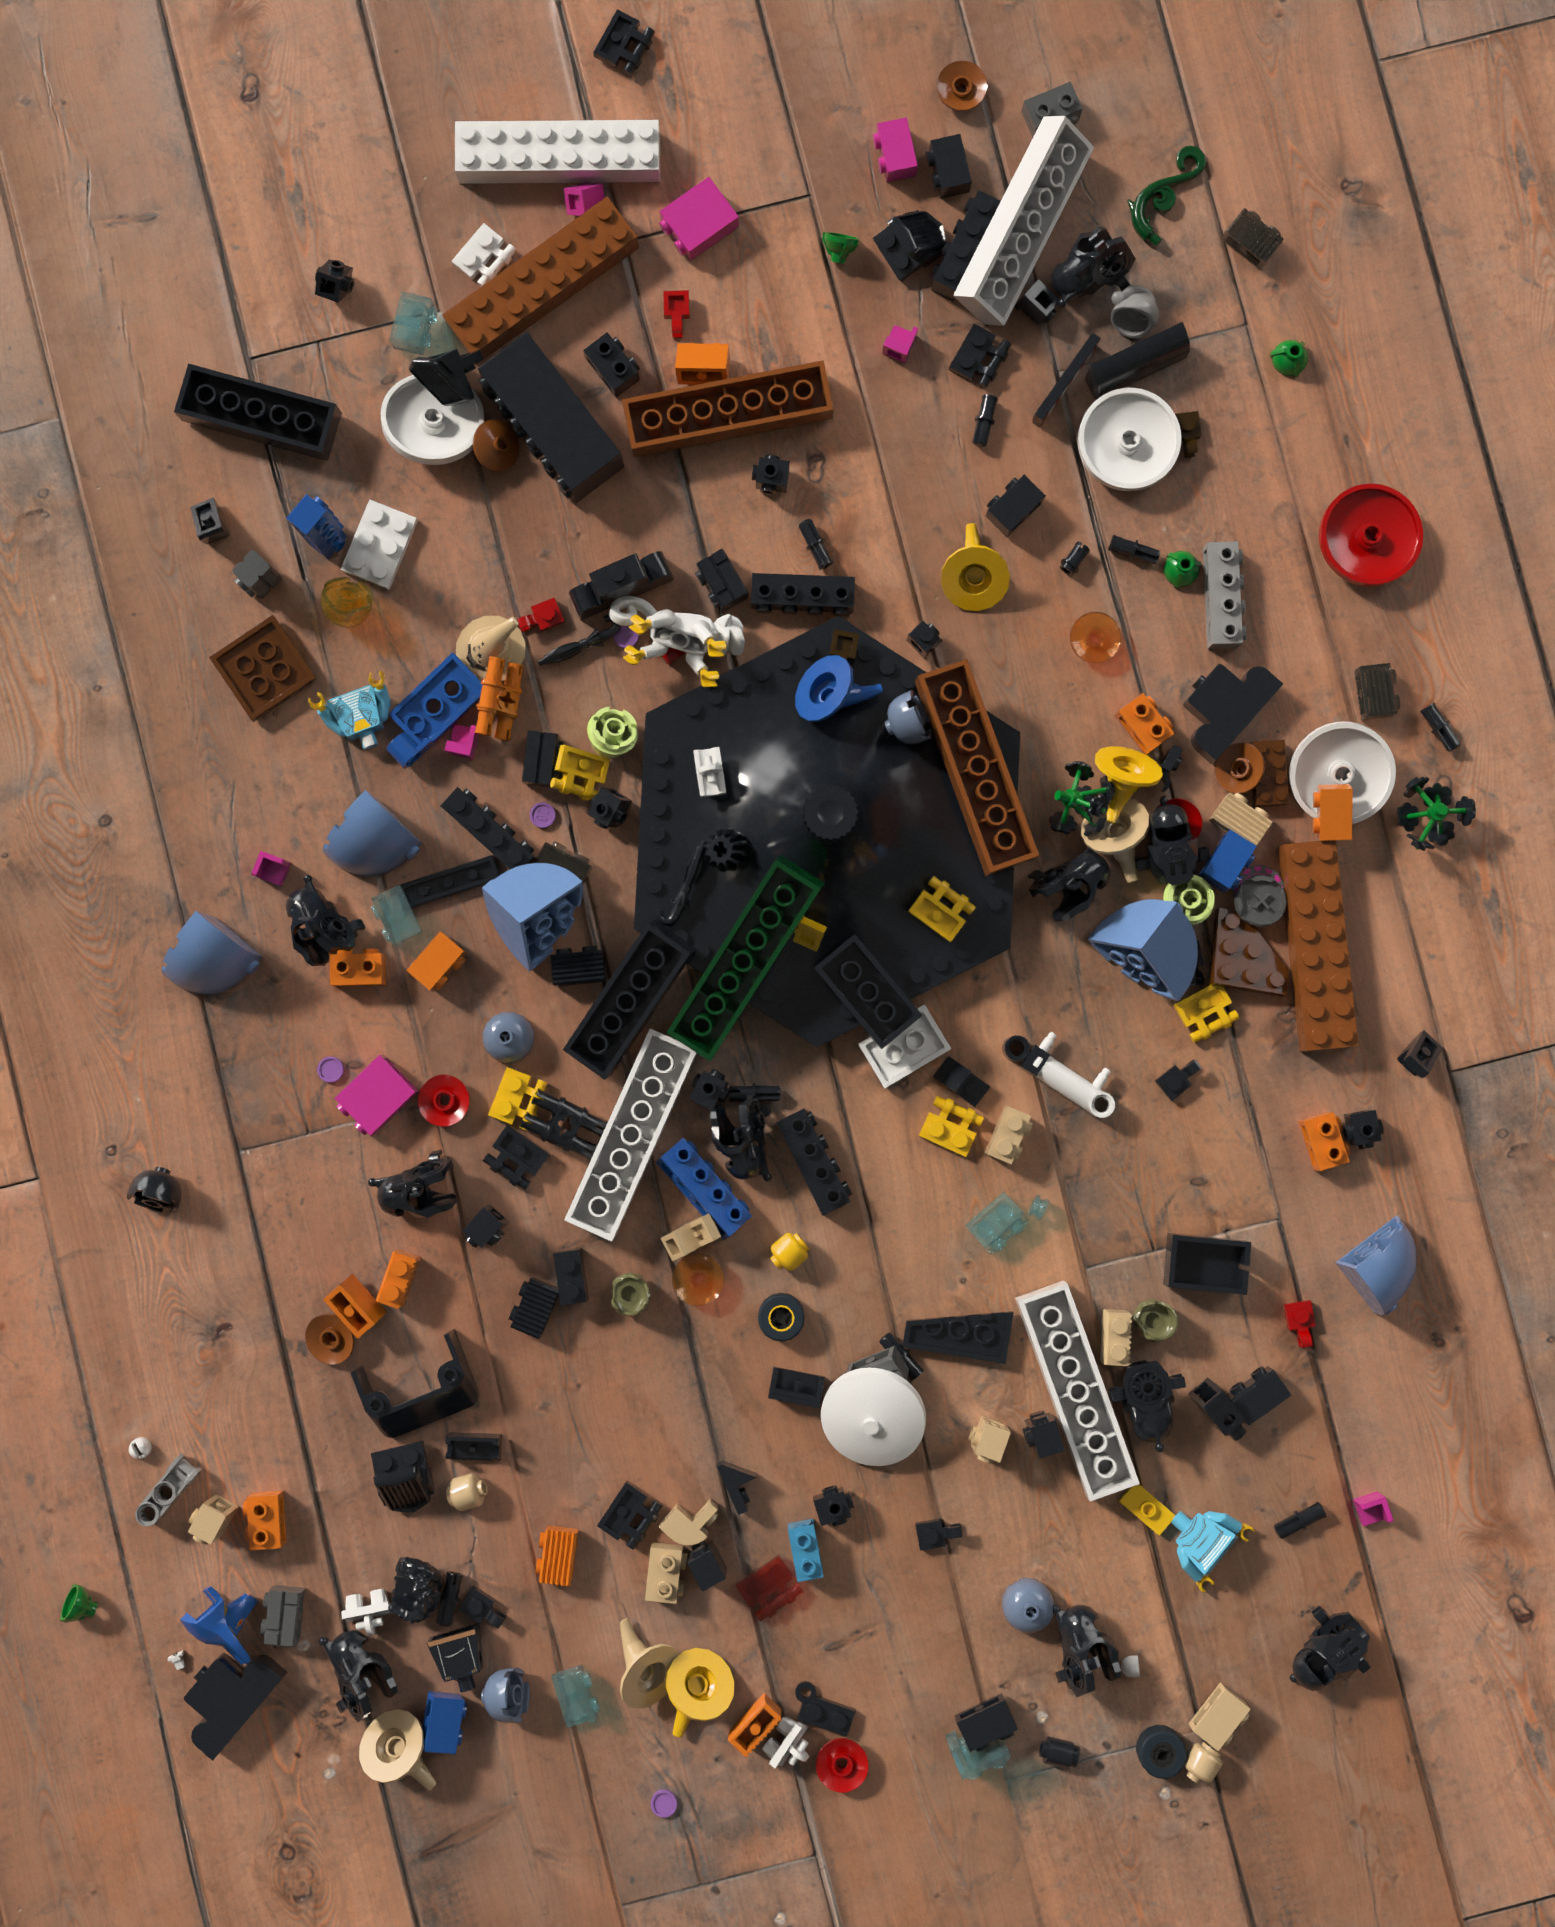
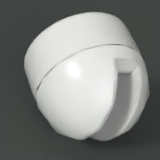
[129,1437,152,1459]
[1121,1655,1140,1678]

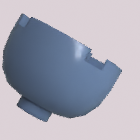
[885,690,932,744]
[483,1012,535,1063]
[1002,1578,1055,1633]
[481,1668,530,1723]

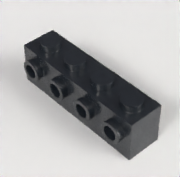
[930,190,1001,302]
[751,573,855,616]
[440,787,537,869]
[776,1108,852,1216]

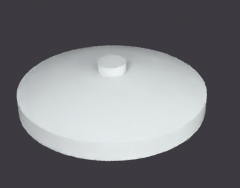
[381,375,484,465]
[1078,388,1181,491]
[1289,722,1396,824]
[821,1368,926,1466]

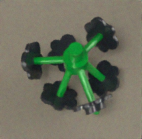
[1048,761,1115,837]
[1397,777,1476,851]

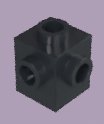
[315,259,354,303]
[752,455,790,495]
[587,787,632,829]
[689,1069,730,1110]
[1343,1110,1384,1149]
[813,1485,854,1526]

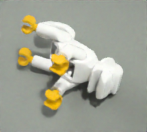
[609,596,745,687]

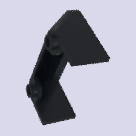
[350,1329,479,1438]

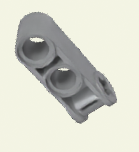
[135,1453,202,1526]

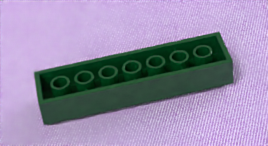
[667,855,825,1061]

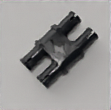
[520,1088,608,1160]

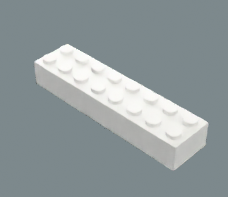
[953,116,1094,326]
[455,120,660,184]
[564,1029,697,1241]
[1015,1280,1140,1502]

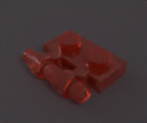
[736,1554,804,1622]

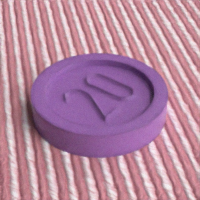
[614,624,639,649]
[530,802,556,828]
[317,1057,344,1082]
[651,1789,677,1818]

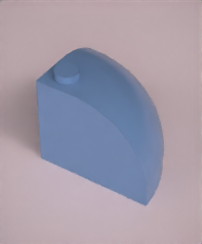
[323,790,422,876]
[482,863,583,972]
[1088,899,1198,1001]
[161,911,262,994]
[1336,1215,1417,1315]

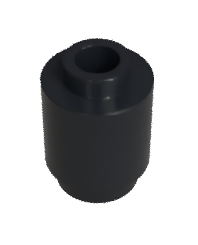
[1039,1736,1080,1769]

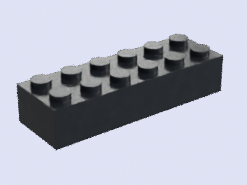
[174,363,342,461]
[563,920,697,1080]

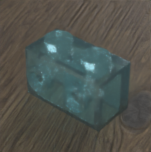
[389,291,437,355]

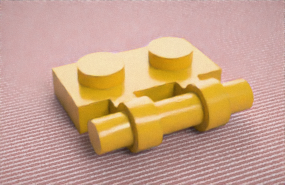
[550,745,610,801]
[907,876,976,942]
[1173,985,1240,1043]
[488,1067,548,1131]
[918,1096,984,1157]

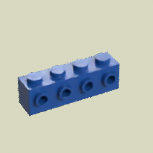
[286,494,347,560]
[655,1138,752,1240]

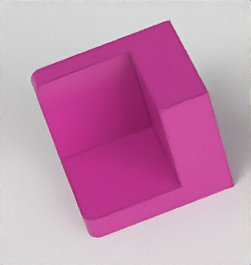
[564,182,605,216]
[882,325,919,363]
[445,724,479,759]
[251,851,291,886]
[1352,1491,1394,1526]

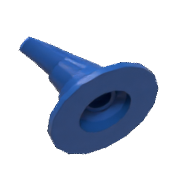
[795,655,883,722]

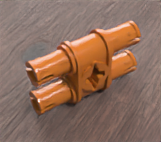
[474,656,524,741]

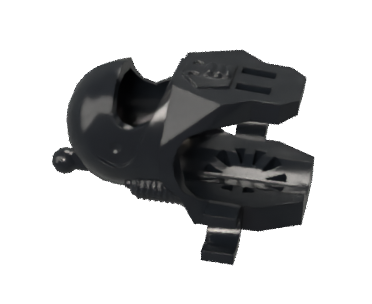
[1051,227,1136,307]
[1135,796,1210,885]
[1028,848,1111,922]
[286,875,366,966]
[710,1094,772,1182]
[368,1150,458,1218]
[1109,1360,1186,1453]
[1053,1604,1121,1697]
[1290,1606,1371,1691]
[319,1630,398,1723]

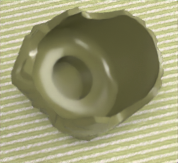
[611,1272,651,1317]
[1132,1298,1178,1343]

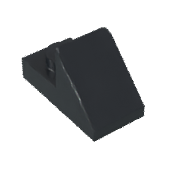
[190,497,230,544]
[1397,1030,1443,1079]
[933,1056,990,1107]
[717,1460,757,1515]

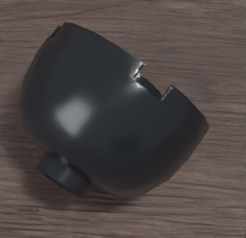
[127,1167,182,1213]

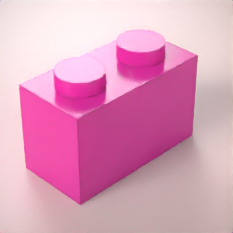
[873,117,917,182]

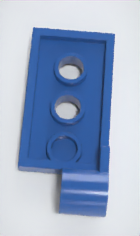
[386,652,482,769]

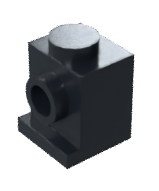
[1014,279,1060,325]
[906,621,943,658]

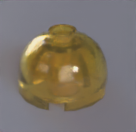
[321,577,373,628]

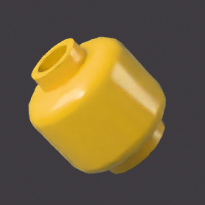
[770,1233,810,1271]

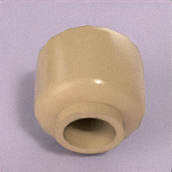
[446,1473,488,1511]
[1184,1741,1223,1784]

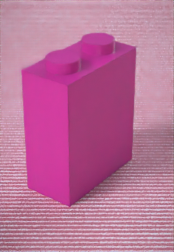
[659,177,739,261]
[334,1055,419,1136]

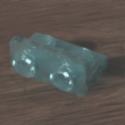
[371,885,422,946]
[965,1192,1029,1254]
[551,1665,600,1728]

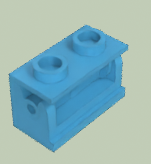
[788,1519,823,1582]

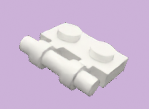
[451,223,517,287]

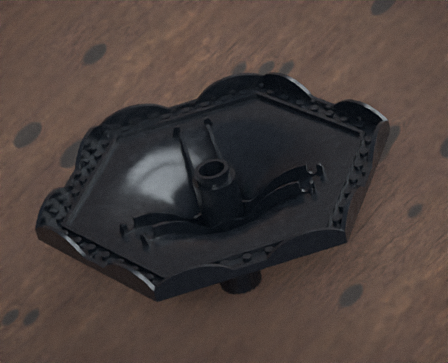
[634,616,1020,1048]

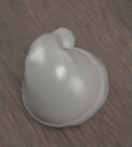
[1111,285,1160,338]

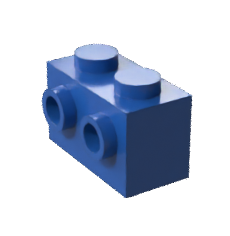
[1198,829,1257,893]
[422,1691,467,1754]

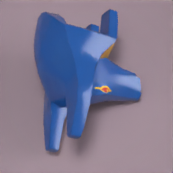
[180,1586,258,1665]

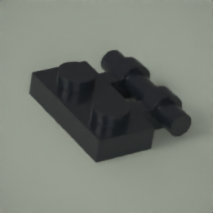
[593,9,655,76]
[949,323,1011,389]
[483,1125,550,1190]
[597,1481,663,1550]

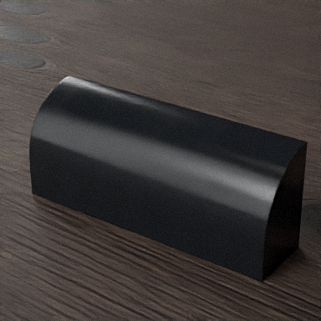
[1085,322,1190,401]

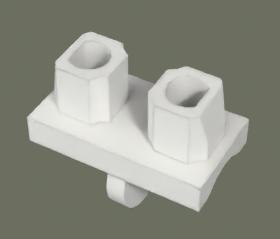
[693,747,726,798]
[341,1589,393,1636]
[762,1717,809,1768]

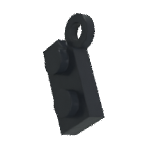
[795,1681,855,1737]

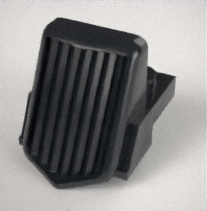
[873,210,946,282]
[409,349,484,406]
[371,1441,435,1513]

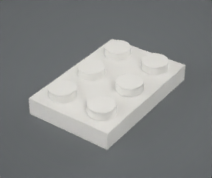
[340,499,418,590]
[858,1005,951,1089]

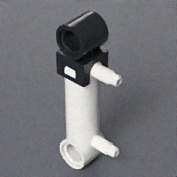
[1002,1032,1115,1118]

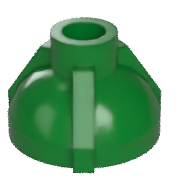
[822,232,860,264]
[1270,340,1308,378]
[1163,551,1202,589]
[60,1584,98,1623]

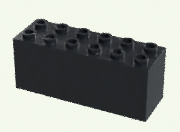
[478,332,624,503]

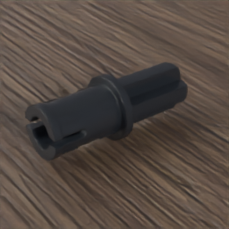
[972,394,998,447]
[799,519,834,570]
[1108,534,1160,564]
[1420,702,1460,752]
[729,1083,781,1102]
[879,1332,924,1381]
[1274,1502,1327,1539]
[436,1571,464,1626]

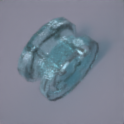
[1027,1194,1049,1221]

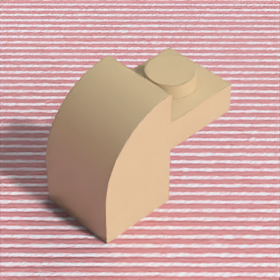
[661,1214,721,1261]
[659,1498,718,1545]

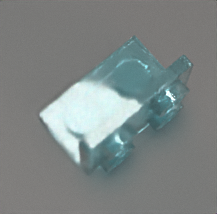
[945,1731,1011,1780]

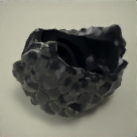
[388,1557,443,1624]

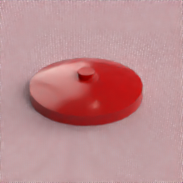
[1319,484,1423,587]

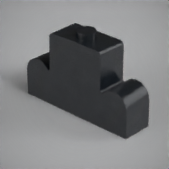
[569,551,674,621]
[1183,664,1283,764]
[184,1653,287,1761]

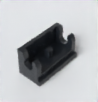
[768,1367,825,1408]
[445,1432,502,1461]

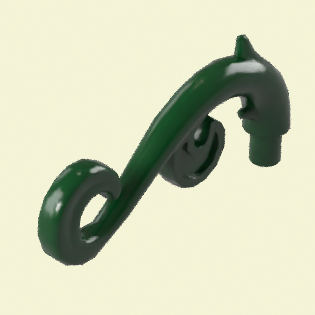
[1127,145,1206,247]

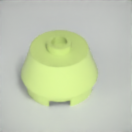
[587,707,638,758]
[1163,874,1214,925]

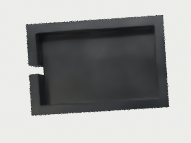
[1163,1233,1251,1295]

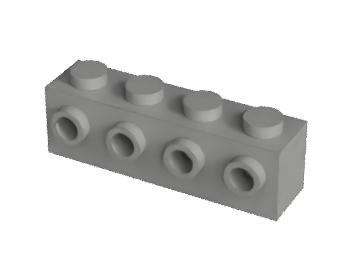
[1203,541,1246,649]

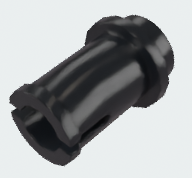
[1060,542,1090,576]

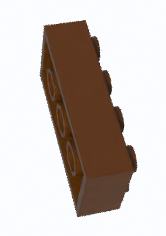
[1250,740,1289,807]

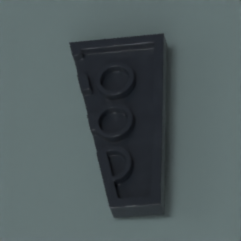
[902,1311,1014,1364]

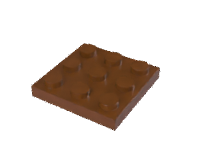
[209,615,317,722]

